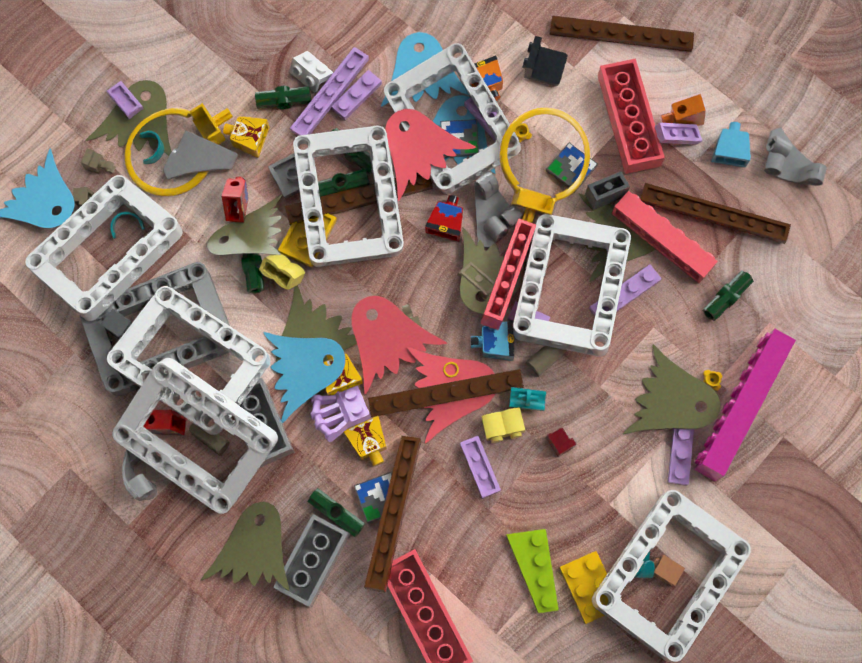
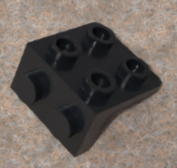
[522,36,568,86]

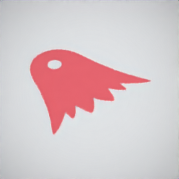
[385,109,476,201]
[351,296,447,394]
[407,347,495,444]

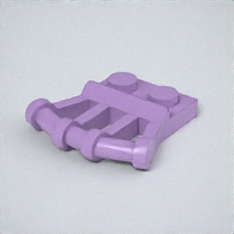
[310,385,371,442]

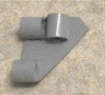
[764,128,827,186]
[164,131,238,179]
[474,171,523,248]
[122,449,157,501]

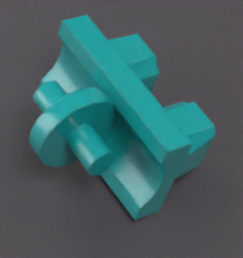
[509,387,546,411]

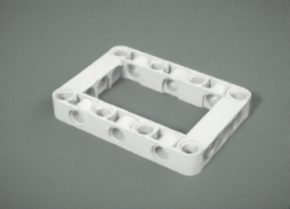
[384,43,521,194]
[293,126,404,267]
[25,175,183,321]
[513,214,631,357]
[107,286,271,435]
[112,358,278,514]
[592,490,751,662]

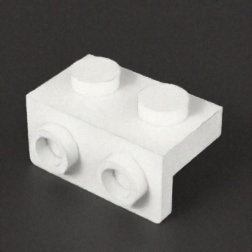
[289,51,333,93]

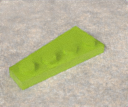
[506,529,559,613]

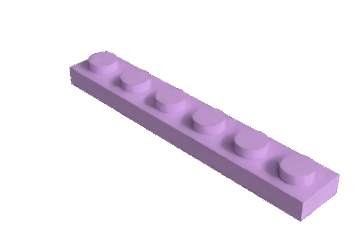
[290,47,369,136]

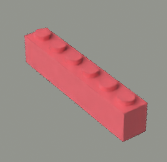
[611,191,718,284]
[480,219,536,330]

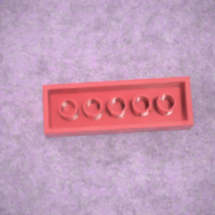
[598,58,665,174]
[387,549,473,663]

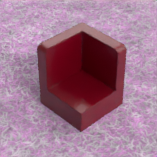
[546,428,577,457]

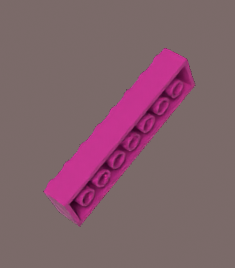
[694,329,796,481]

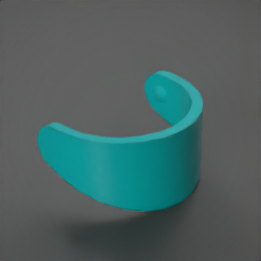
[139,131,164,164]
[110,212,145,239]
[634,551,655,578]

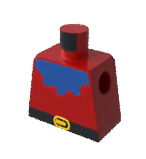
[221,176,248,222]
[425,195,463,242]
[143,410,186,436]

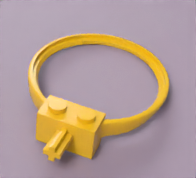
[125,103,233,196]
[500,108,590,223]

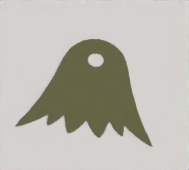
[85,80,172,156]
[579,193,656,282]
[207,194,283,255]
[460,227,548,314]
[276,285,357,362]
[623,344,721,434]
[201,502,289,591]

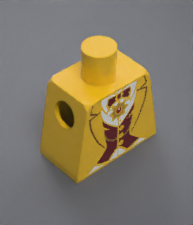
[223,116,270,158]
[323,354,363,396]
[344,416,387,467]

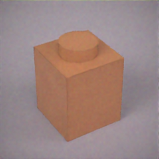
[653,555,685,587]

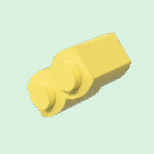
[259,253,305,290]
[481,407,525,443]

